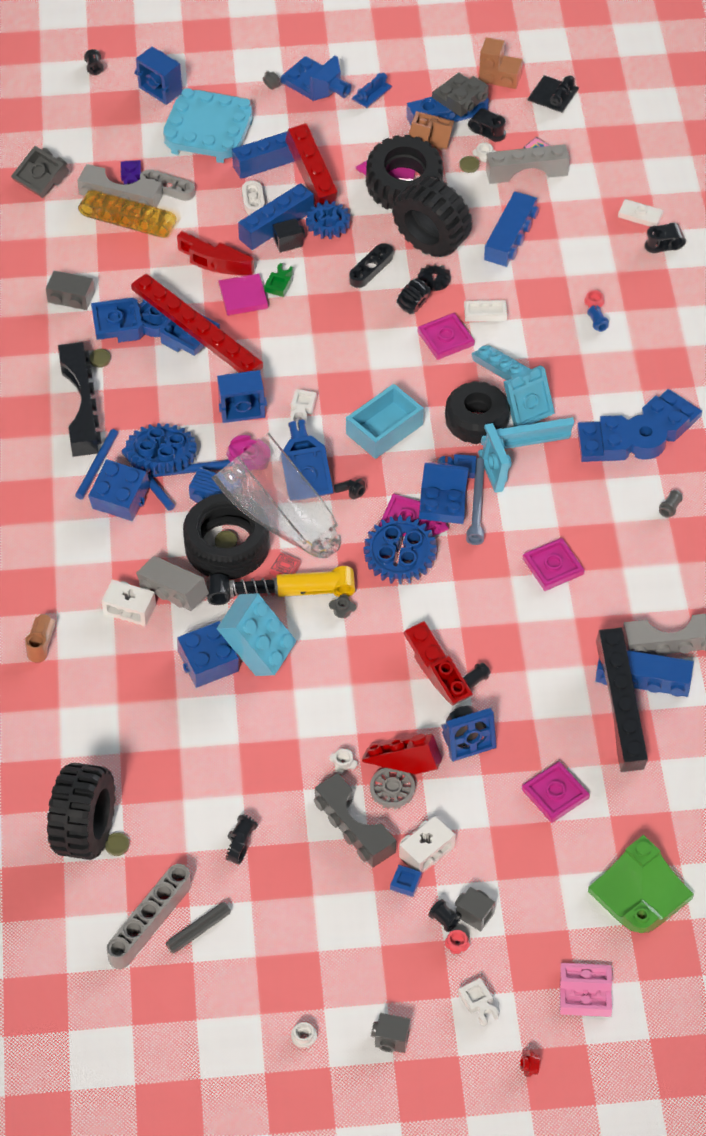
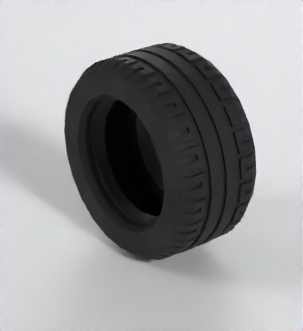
[183,493,270,580]

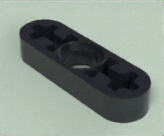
[349,243,393,288]

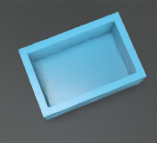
[346,384,424,459]
[217,593,296,676]

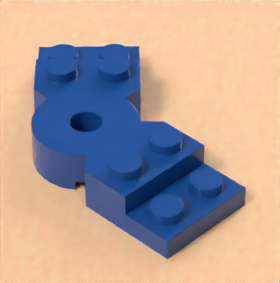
[91,298,220,356]
[577,389,702,462]

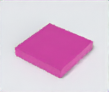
[219,274,268,316]
[417,312,475,360]
[522,538,584,591]
[521,761,590,823]

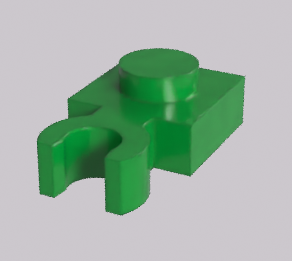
[264,263,293,297]

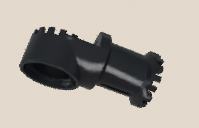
[226,814,258,865]

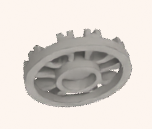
[370,768,415,809]

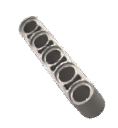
[107,864,191,969]

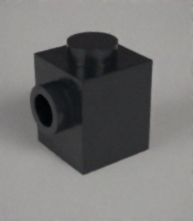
[273,218,305,252]

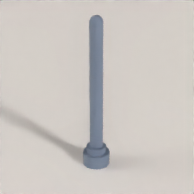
[466,457,484,545]

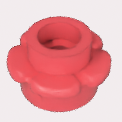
[584,290,604,309]
[445,930,469,954]

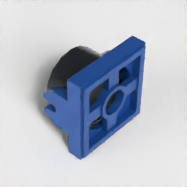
[441,705,497,762]

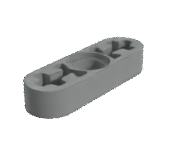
[140,169,195,201]

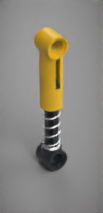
[206,566,355,606]

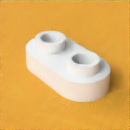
[242,181,265,214]

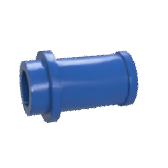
[587,305,609,332]

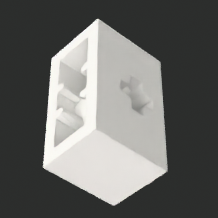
[102,580,156,626]
[399,816,455,873]

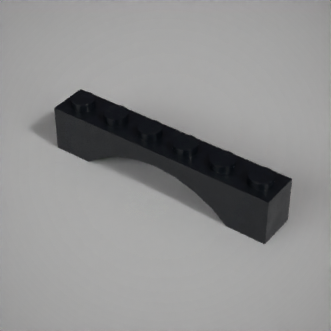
[58,342,102,457]
[596,627,648,772]

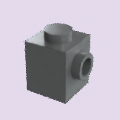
[455,887,495,932]
[371,1013,411,1053]

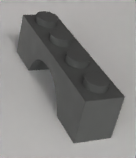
[314,773,396,868]

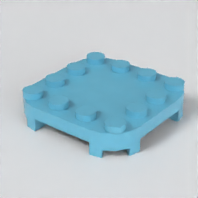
[163,88,252,163]

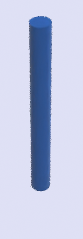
[75,429,118,500]
[121,448,175,511]
[150,460,236,477]

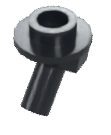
[334,479,366,500]

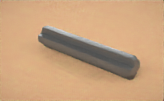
[166,902,231,953]

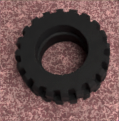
[365,135,443,210]
[392,177,472,257]
[47,763,116,860]

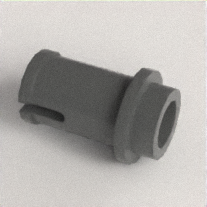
[659,490,683,518]

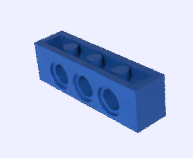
[406,97,489,125]

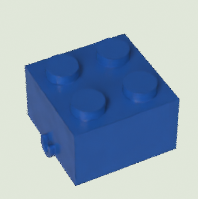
[134,46,182,105]
[217,370,267,423]
[88,459,150,521]
[177,621,239,688]

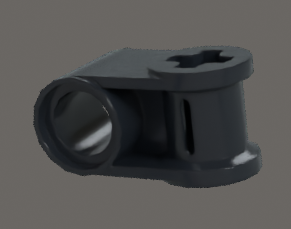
[468,108,506,142]
[644,223,686,253]

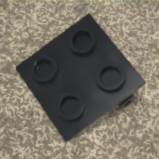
[527,75,579,113]

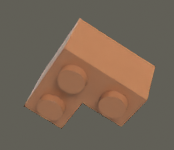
[479,37,523,89]
[409,111,454,150]

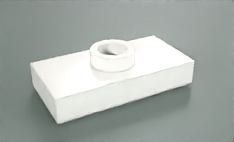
[618,199,663,227]
[464,300,507,322]

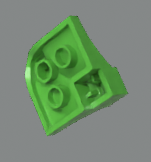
[588,835,694,933]

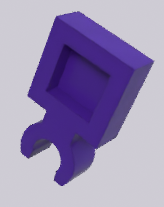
[121,160,141,185]

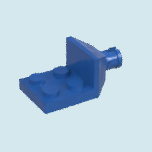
[280,55,352,101]
[280,420,334,502]
[419,456,469,524]

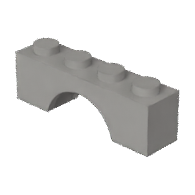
[486,144,570,184]
[77,164,163,213]
[623,614,706,656]

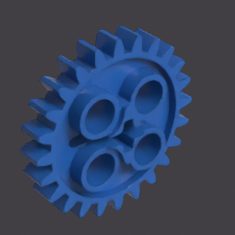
[125,423,197,475]
[363,515,437,585]

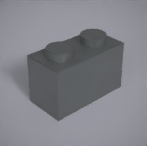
[46,271,95,310]

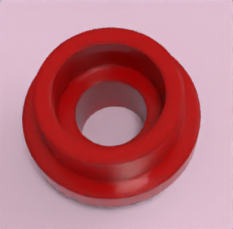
[520,1050,540,1077]

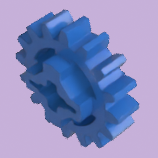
[306,201,350,239]

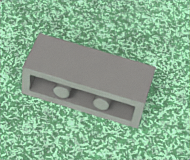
[136,556,209,611]

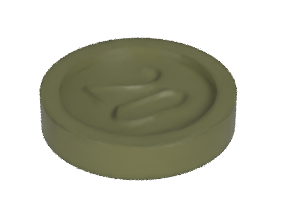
[459,156,479,173]
[89,349,111,368]
[215,531,237,548]
[105,833,129,856]

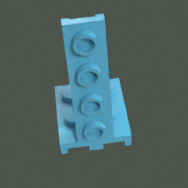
[471,345,555,427]
[478,418,574,493]

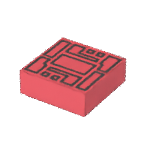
[270,553,300,576]

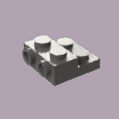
[432,73,488,117]
[11,146,69,198]

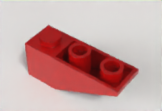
[362,733,442,774]

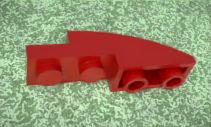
[177,231,255,276]
[404,621,473,706]

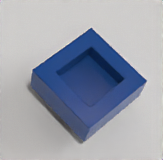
[454,454,476,479]
[390,865,422,897]

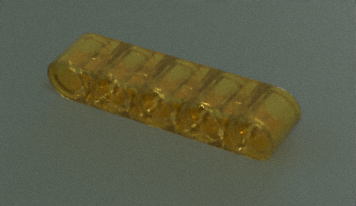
[78,190,177,238]

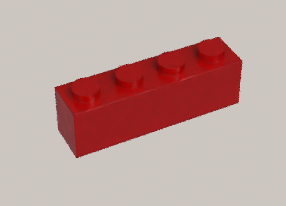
[285,123,338,207]

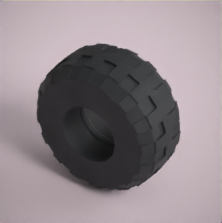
[445,381,510,444]

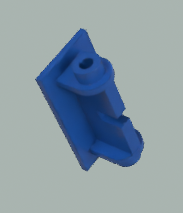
[352,72,392,108]

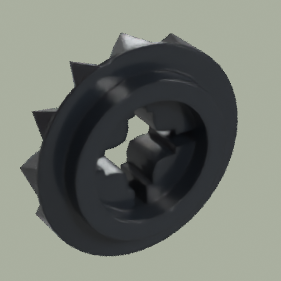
[418,263,451,291]

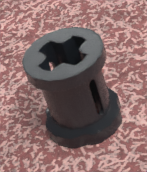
[84,49,104,75]
[428,899,462,932]

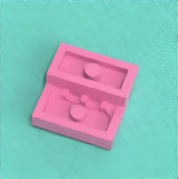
[560,963,612,1017]

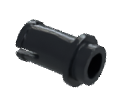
[463,663,491,690]

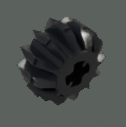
[396,278,431,315]

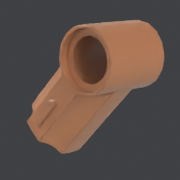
[25,614,55,663]

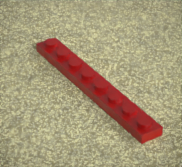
[131,273,263,373]

